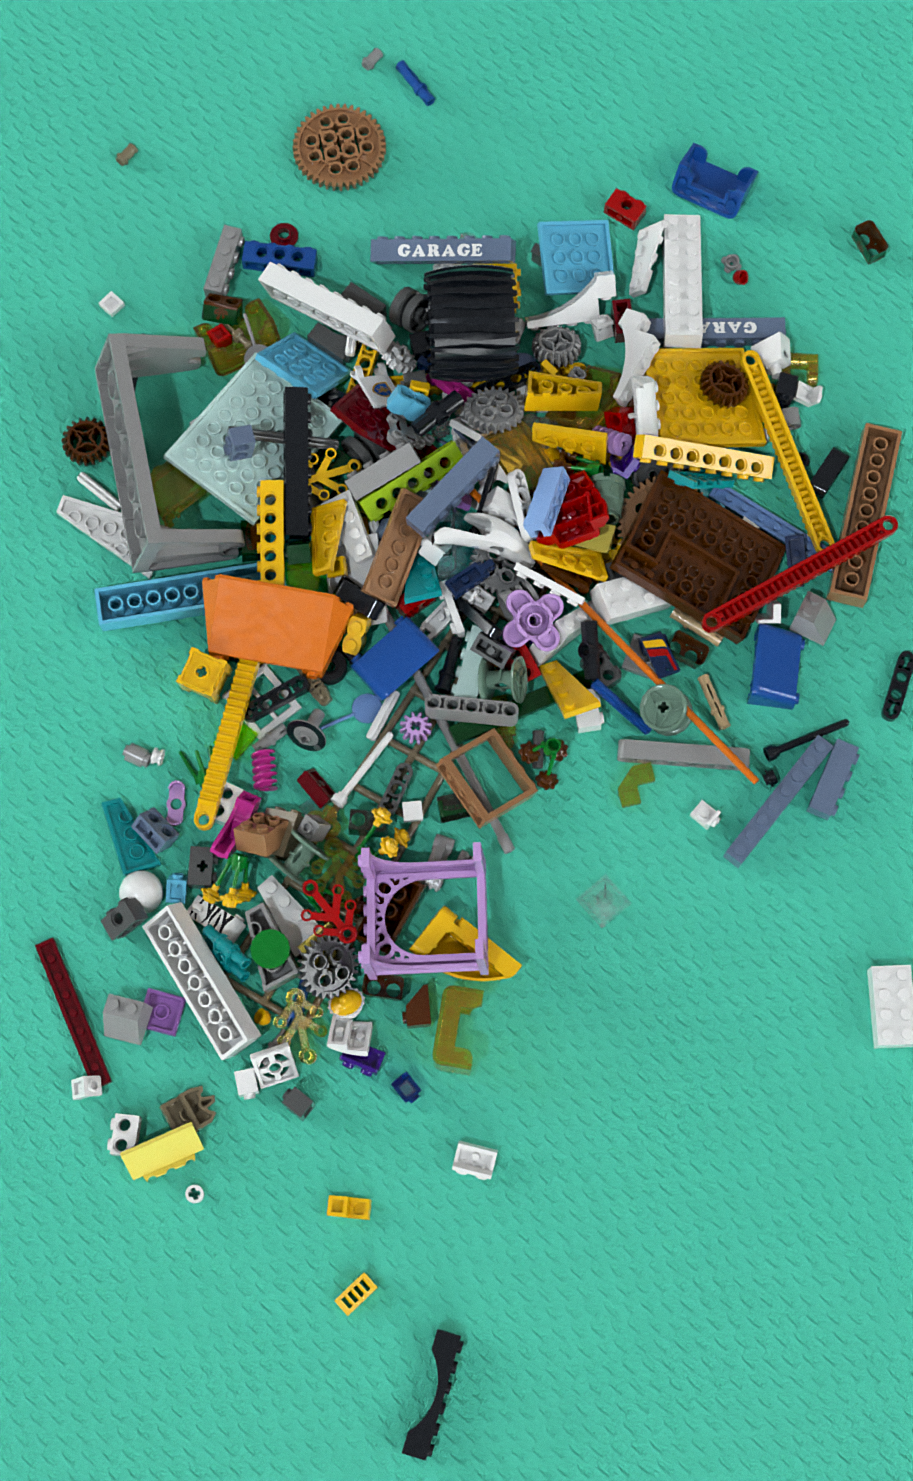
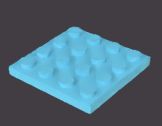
[537,220,614,295]
[255,332,352,399]

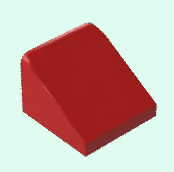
[207,323,232,351]

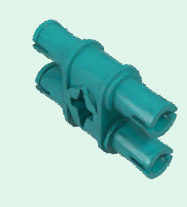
[202,924,251,982]

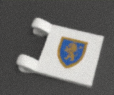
[350,363,396,409]

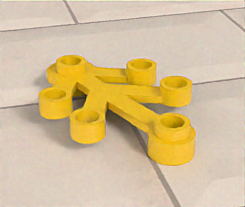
[308,448,362,501]

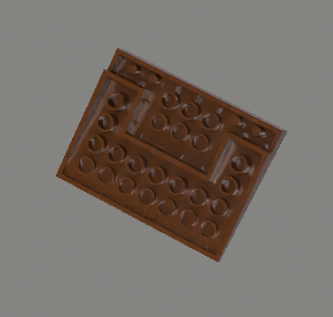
[609,470,786,644]

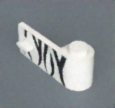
[187,895,246,943]

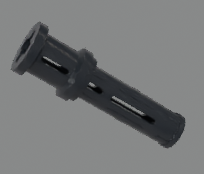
[434,636,463,694]

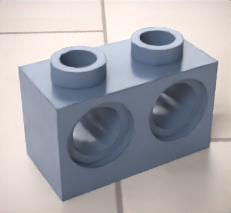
[223,424,256,462]
[131,807,180,854]

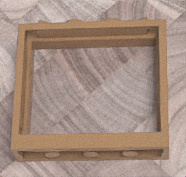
[436,728,538,829]

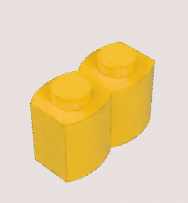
[342,612,371,656]

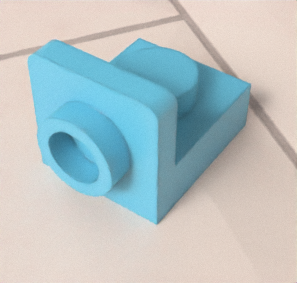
[166,873,188,904]

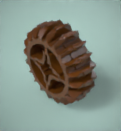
[699,360,749,409]
[61,417,110,466]

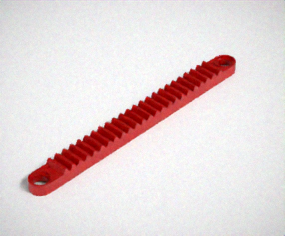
[701,515,898,633]

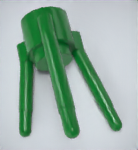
[179,746,213,788]

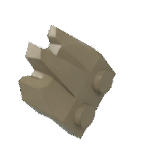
[159,1086,216,1132]

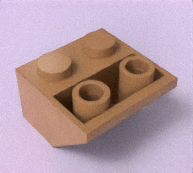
[233,812,289,857]

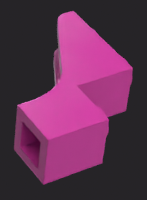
[210,791,261,859]

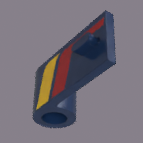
[638,631,681,679]

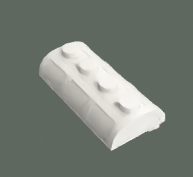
[628,376,661,454]

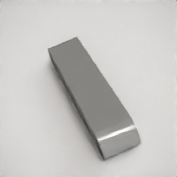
[424,694,519,727]

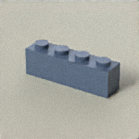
[806,739,860,820]

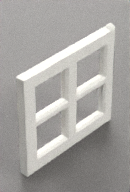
[222,663,302,740]

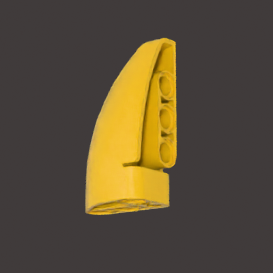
[409,905,522,981]

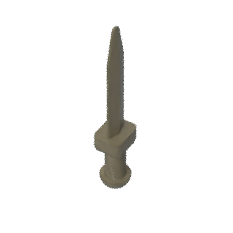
[220,323,253,350]

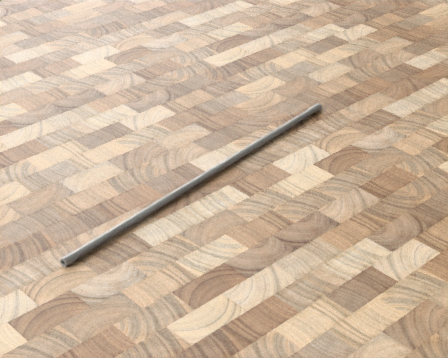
[310,461,515,854]

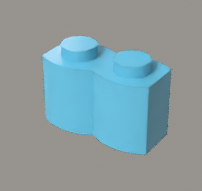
[387,384,430,421]

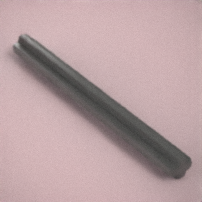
[227,426,339,450]

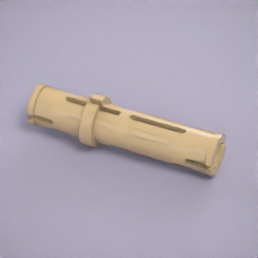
[669,608,724,647]
[697,674,731,730]

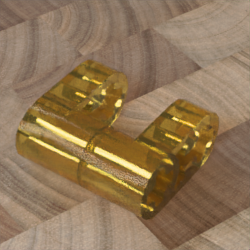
[782,352,818,387]

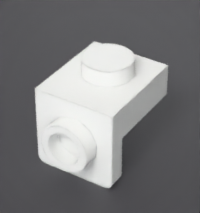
[793,381,823,407]

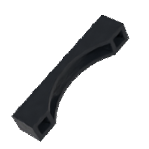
[402,1329,464,1461]

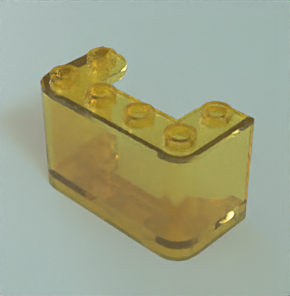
[150,461,211,528]
[433,986,484,1076]

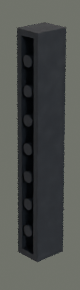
[283,387,312,540]

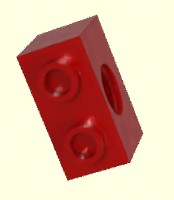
[604,188,647,231]

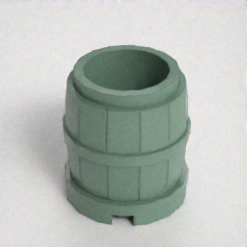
[590,473,626,525]

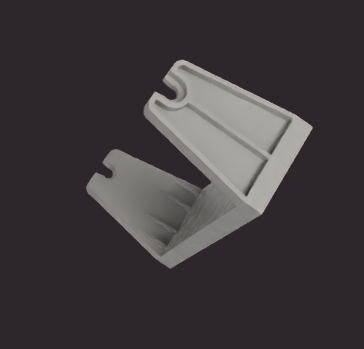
[95,333,245,573]

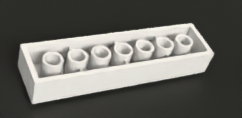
[662,214,703,348]
[258,262,395,354]
[142,902,262,1060]

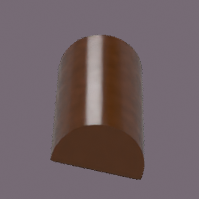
[356,879,426,955]

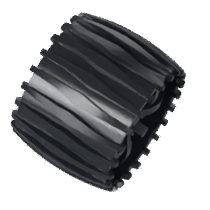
[423,264,520,382]

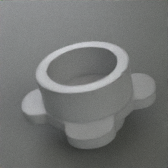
[721,254,742,273]

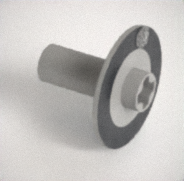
[287,709,326,751]

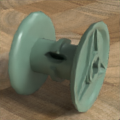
[478,656,528,704]
[640,684,693,736]
[269,829,330,888]

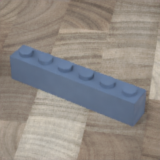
[406,436,500,538]

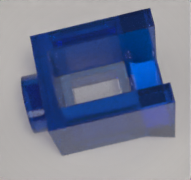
[390,1071,421,1104]

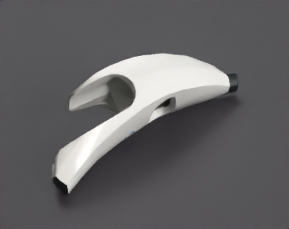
[431,513,540,571]

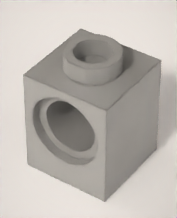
[296,814,332,842]

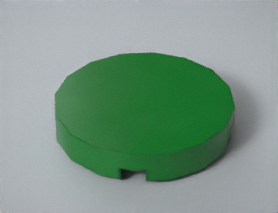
[250,929,291,969]

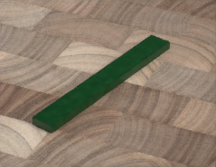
[448,670,592,746]

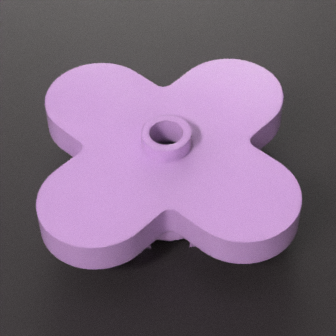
[502,590,564,651]

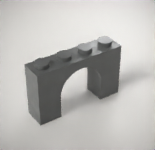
[307,282,387,365]

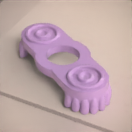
[166,780,186,826]

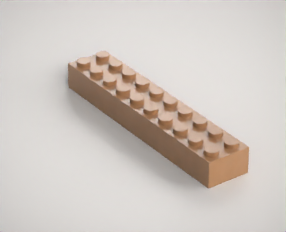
[826,423,902,608]

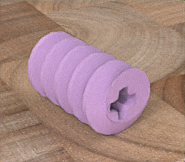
[592,425,632,457]

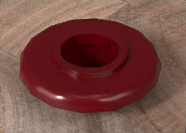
[270,223,298,246]

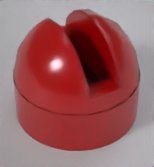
[732,270,748,285]

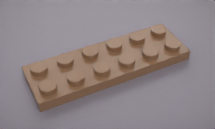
[361,488,424,607]

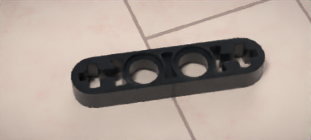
[474,362,543,394]
[455,597,503,641]
[881,651,913,722]
[244,675,310,723]

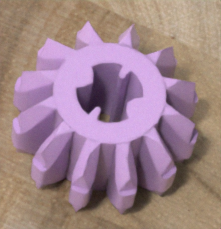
[400,712,432,745]

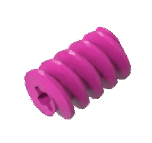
[251,749,278,792]

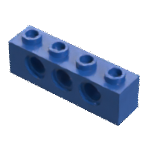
[242,240,318,277]

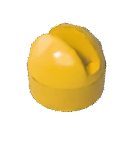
[254,1008,271,1026]

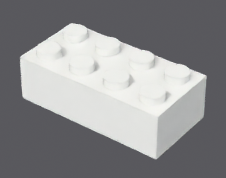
[589,577,671,625]
[867,965,913,1049]

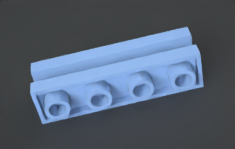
[523,466,570,538]

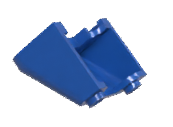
[672,143,759,219]
[350,616,440,701]
[747,624,805,710]

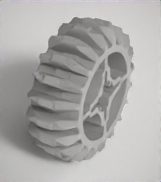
[532,325,581,368]

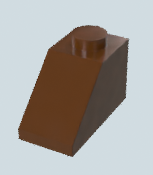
[402,984,431,1029]

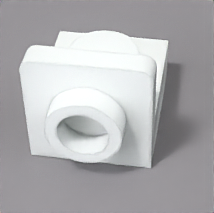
[590,314,614,342]
[689,800,721,830]
[71,1076,102,1100]

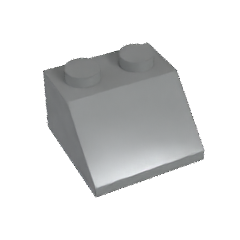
[789,591,836,646]
[103,994,153,1046]

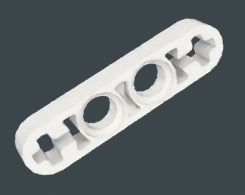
[507,469,536,542]

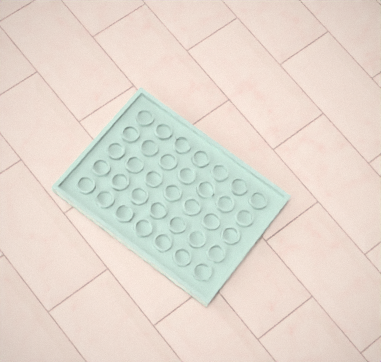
[164,352,343,526]

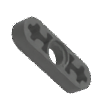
[379,763,413,816]

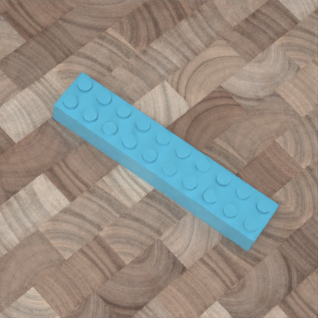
[94,560,287,631]

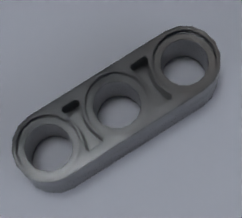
[810,447,850,499]
[333,576,386,621]

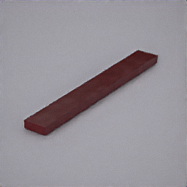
[35,938,112,1087]

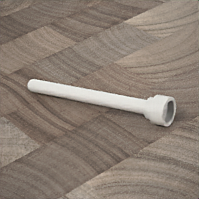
[330,732,394,809]

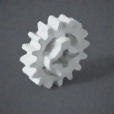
[379,341,417,374]

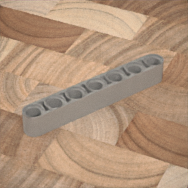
[617,739,750,771]

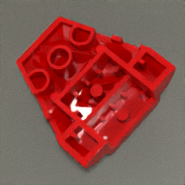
[536,470,609,549]

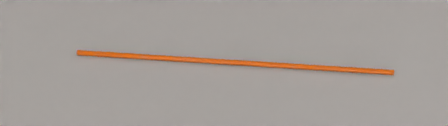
[441,460,760,785]

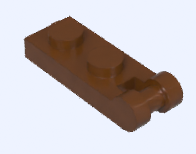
[541,563,593,594]

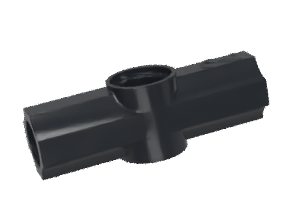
[411,390,464,437]
[578,621,604,680]

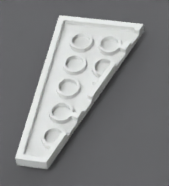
[56,495,169,580]

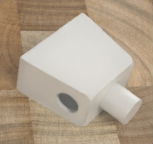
[751,332,791,379]

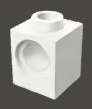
[234,1068,260,1100]

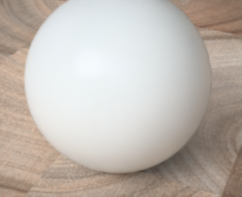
[119,871,163,914]

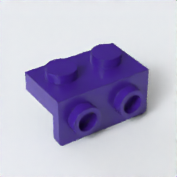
[610,445,641,479]
[339,1047,386,1077]

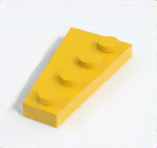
[532,422,608,465]
[311,498,347,577]
[529,540,608,582]
[539,660,601,719]

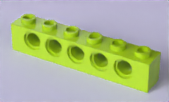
[357,440,463,522]

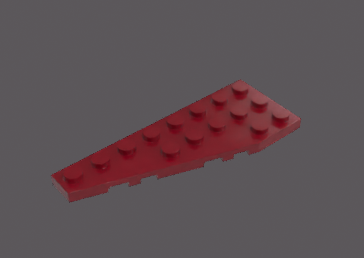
[330,384,448,474]

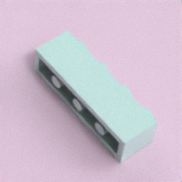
[451,625,483,699]

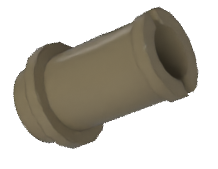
[116,143,138,166]

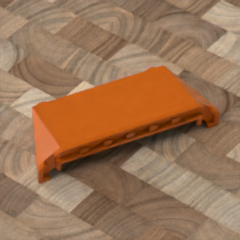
[202,574,354,679]

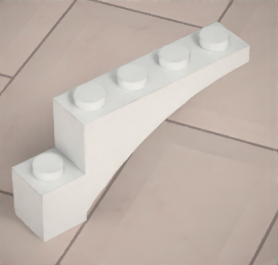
[525,271,616,331]
[613,308,660,407]
[528,600,597,667]

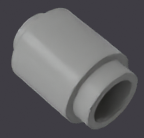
[122,743,152,768]

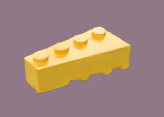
[524,371,602,411]

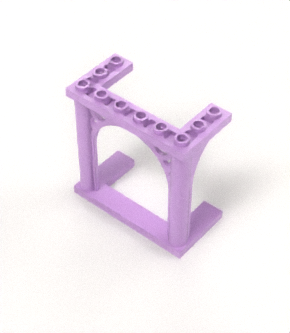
[358,842,489,980]

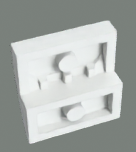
[327,1015,373,1056]

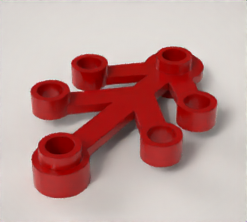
[301,879,357,944]

